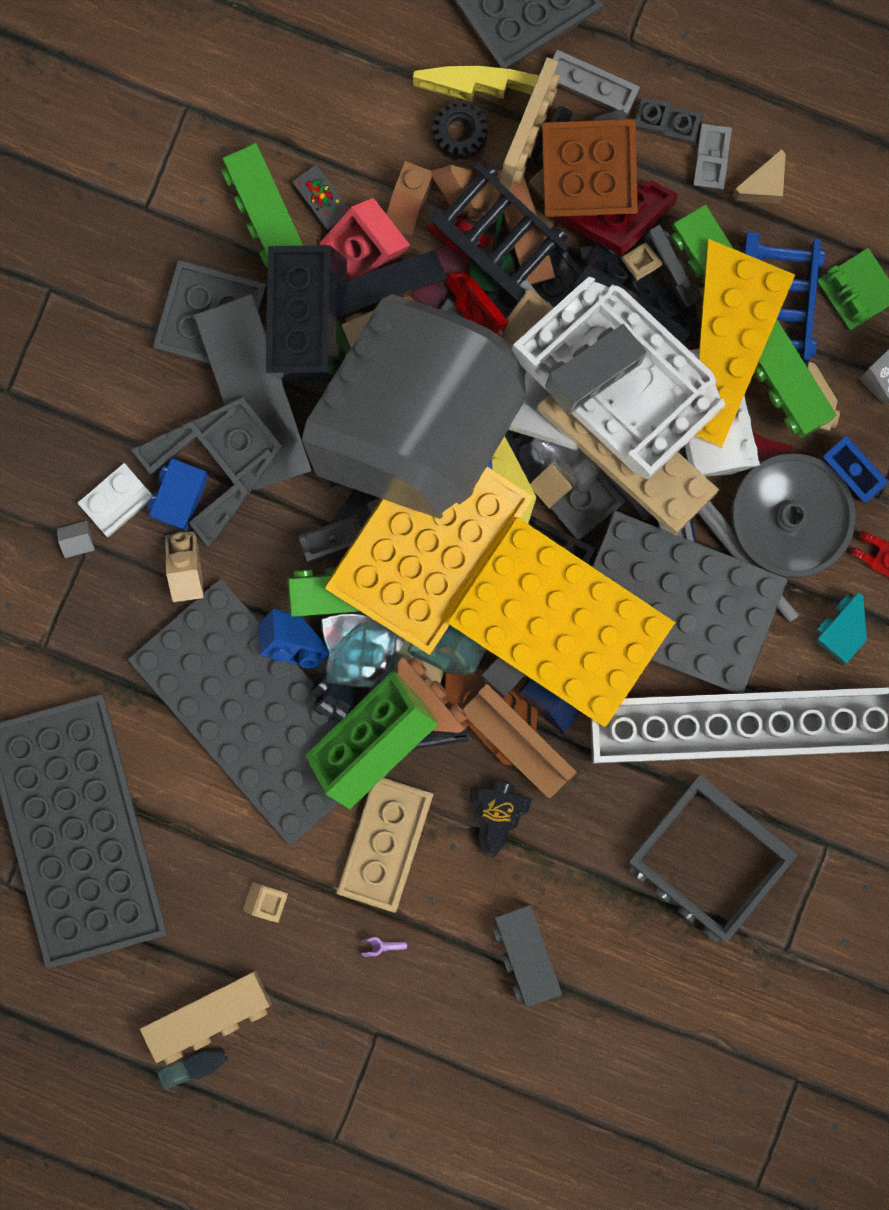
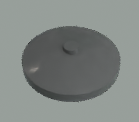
[731,454,856,578]

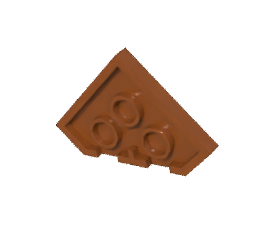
[445,668,537,765]

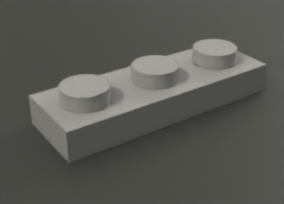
[553,50,640,117]

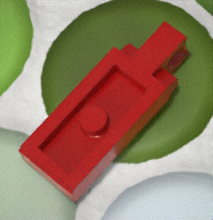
[445,271,509,337]

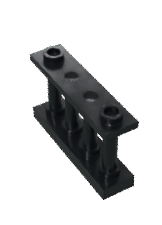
[426,161,569,302]

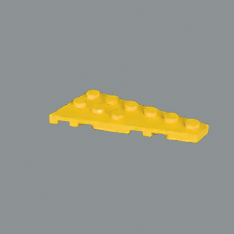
[694,239,795,448]

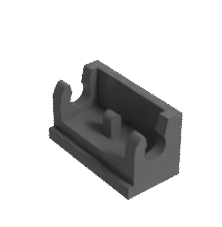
[298,515,362,565]

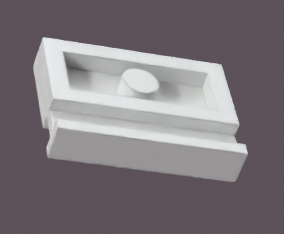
[78,463,152,537]

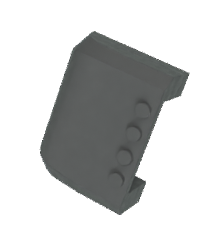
[302,295,526,519]

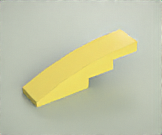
[413,66,539,102]

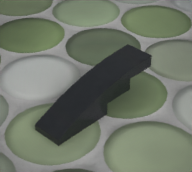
[336,250,447,321]

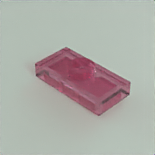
[411,244,470,308]

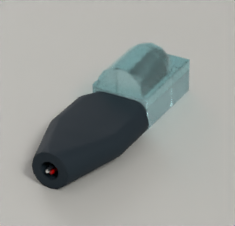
[157,1049,227,1090]

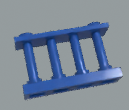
[743,232,825,365]

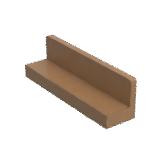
[462,684,577,798]

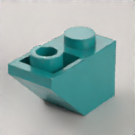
[814,592,867,665]

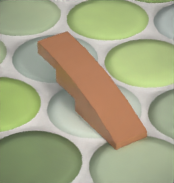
[498,171,555,285]

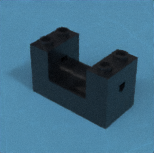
[266,245,347,382]

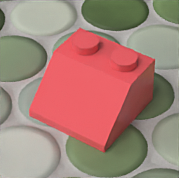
[320,198,410,281]

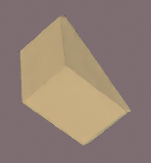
[732,149,786,204]

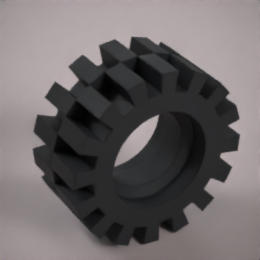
[433,100,488,160]

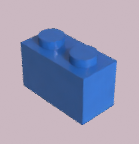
[823,436,889,503]
[147,459,209,532]

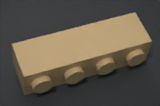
[140,971,272,1065]

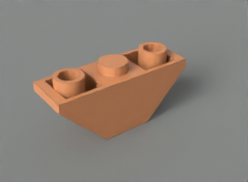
[398,655,469,733]

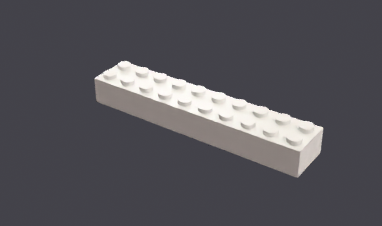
[590,688,889,764]

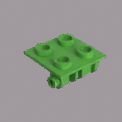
[817,248,889,331]

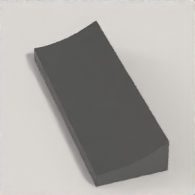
[194,294,312,491]

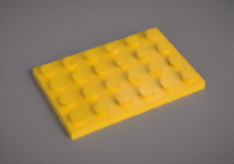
[324,467,533,655]
[447,517,676,727]

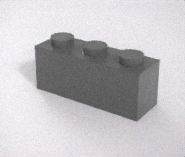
[545,324,647,415]
[491,904,562,1007]

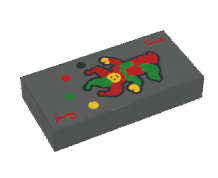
[292,164,349,232]

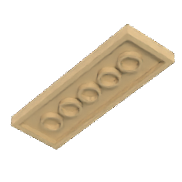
[537,394,719,536]

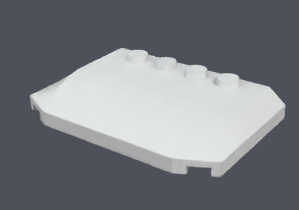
[512,277,725,480]

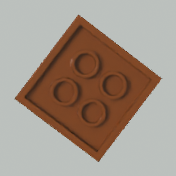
[542,119,638,217]

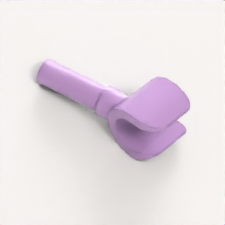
[361,937,407,957]

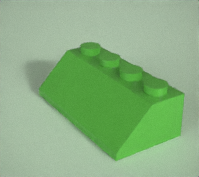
[305,671,439,810]

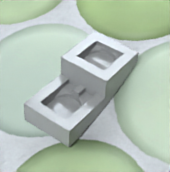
[693,124,732,189]

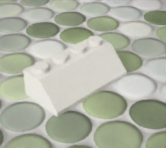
[685,349,760,476]

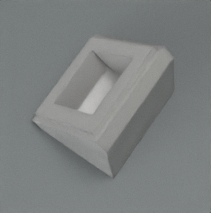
[57,521,95,559]

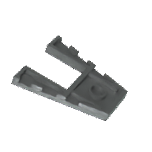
[131,397,284,547]

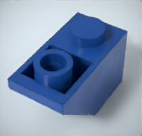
[258,609,330,669]

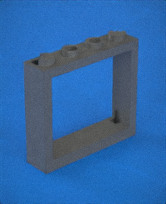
[627,775,798,943]

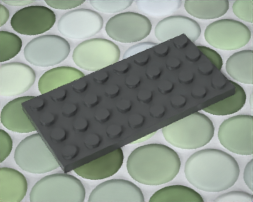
[128,579,340,846]
[0,694,169,969]

